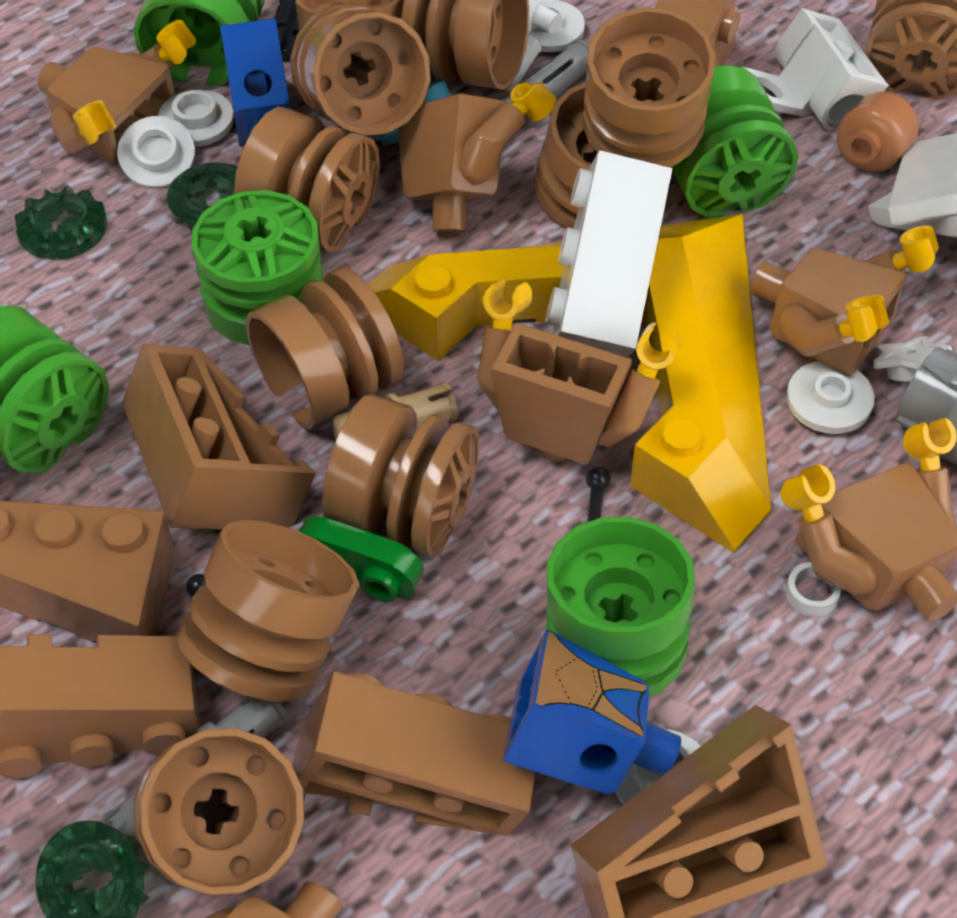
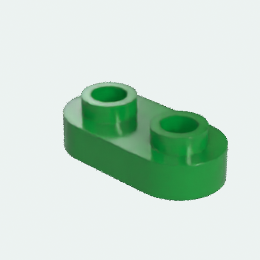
[299,516,424,602]

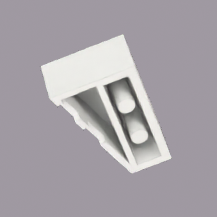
[545,150,673,357]

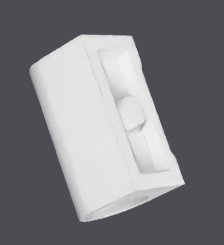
[743,8,889,131]

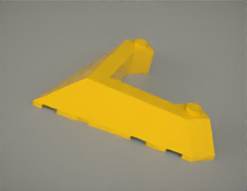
[368,214,772,553]

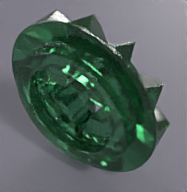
[167,162,238,232]
[14,185,107,260]
[35,820,150,918]

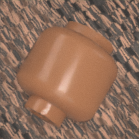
[837,91,919,173]

